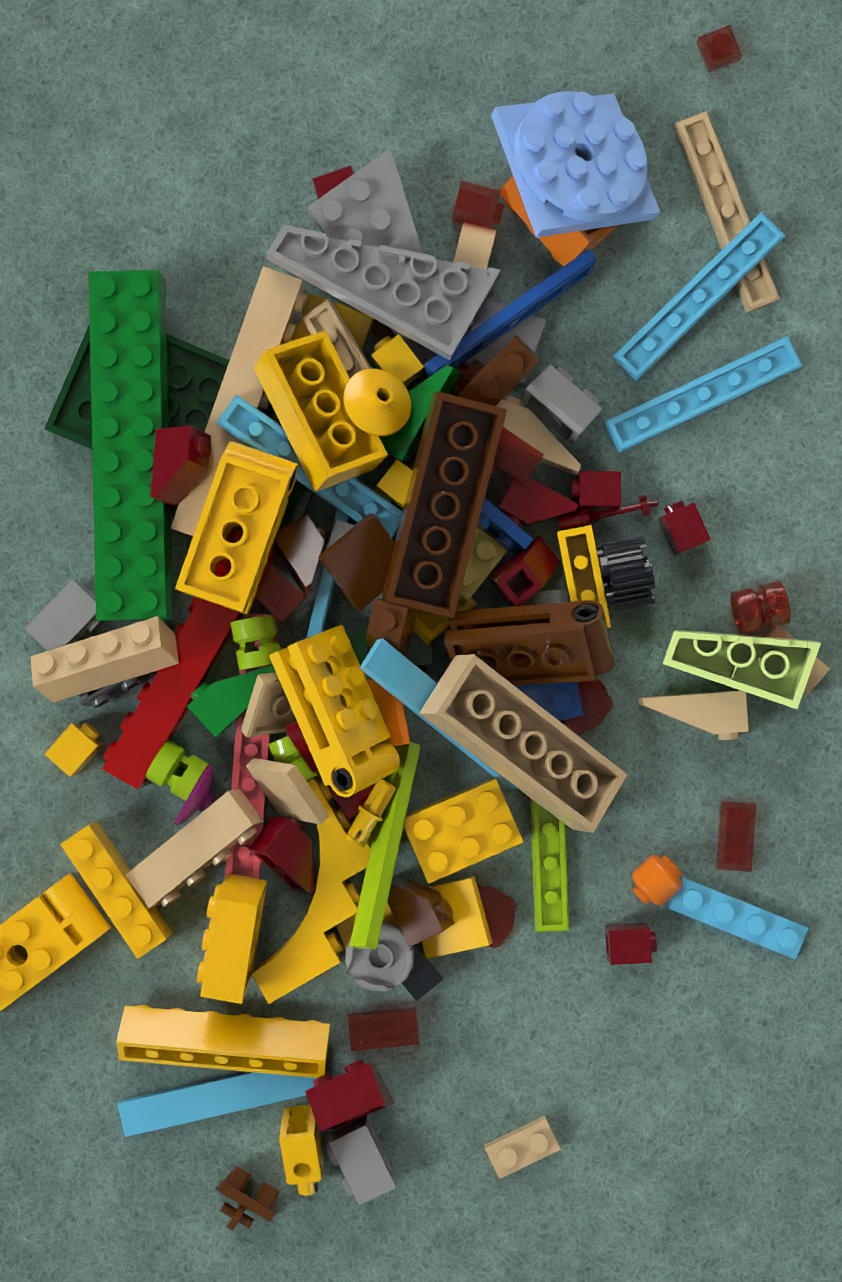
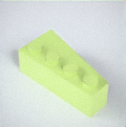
[663,630,821,709]

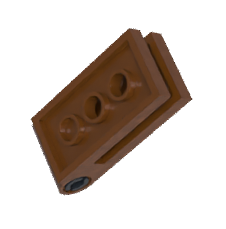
[444,600,615,686]

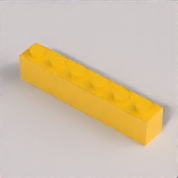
[116,1005,330,1078]

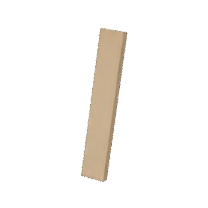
[674,111,780,313]

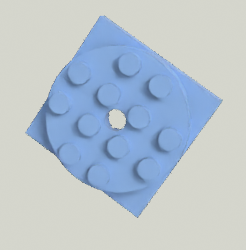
[491,91,660,238]

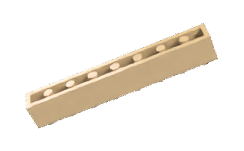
[171,266,308,537]

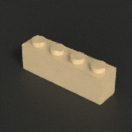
[31,616,179,703]
[125,789,264,908]

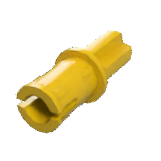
[344,779,396,848]

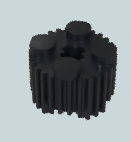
[596,536,656,611]

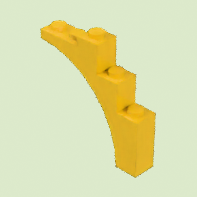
[252,776,373,1004]

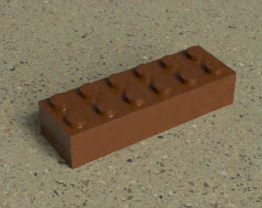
[382,391,507,618]

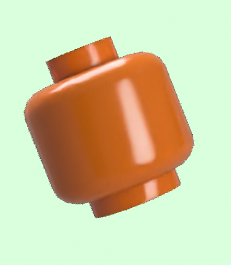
[632,854,684,906]

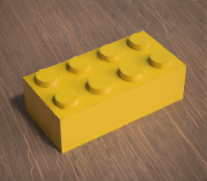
[254,330,388,492]

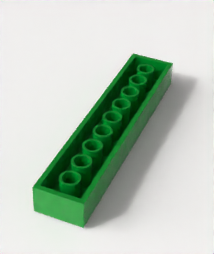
[88,270,173,622]

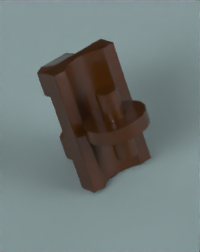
[215,1166,279,1231]

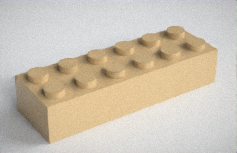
[419,654,627,833]

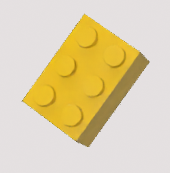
[404,776,524,884]
[197,873,268,1004]

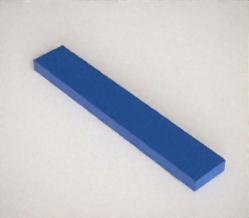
[423,249,596,379]

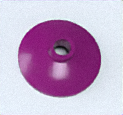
[174,764,215,826]

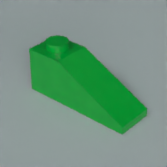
[379,365,461,464]
[187,665,276,737]

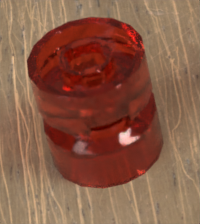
[730,581,791,634]

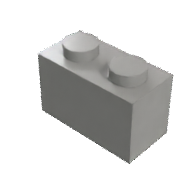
[24,579,104,651]
[327,1116,397,1206]

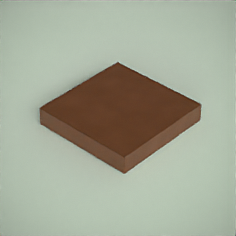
[318,513,395,611]

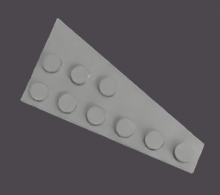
[306,148,438,367]
[266,225,501,360]

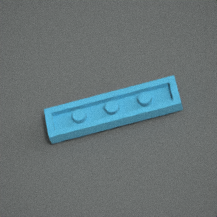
[668,877,808,960]

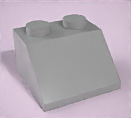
[522,365,602,445]

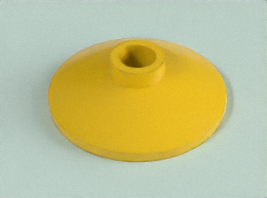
[343,369,411,436]

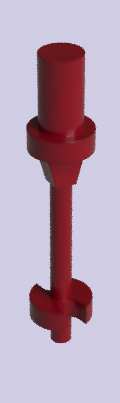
[557,495,658,531]

